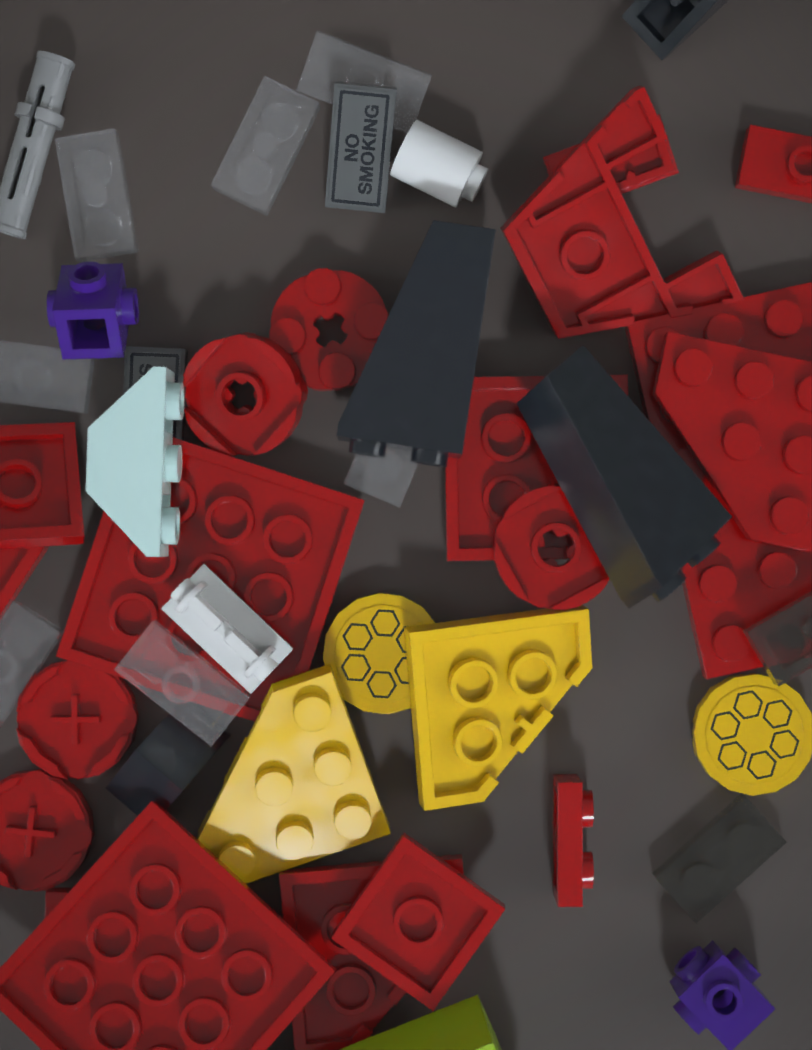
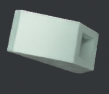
[86,367,185,557]

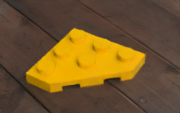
[404,605,593,811]
[197,664,391,884]

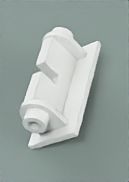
[161,564,293,694]

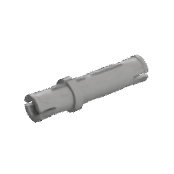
[0,50,76,239]

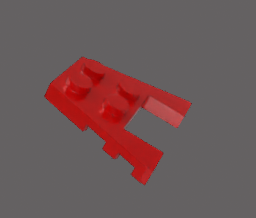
[500,85,744,339]

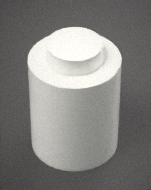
[390,120,488,208]

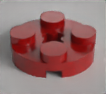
[269,268,389,391]
[182,332,308,456]
[493,486,609,610]

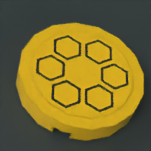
[323,592,435,714]
[692,673,812,796]

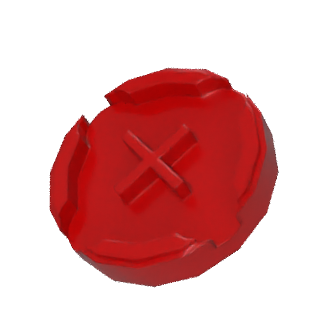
[16,660,139,779]
[0,769,94,892]

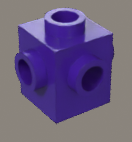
[47,261,139,360]
[669,940,775,1050]

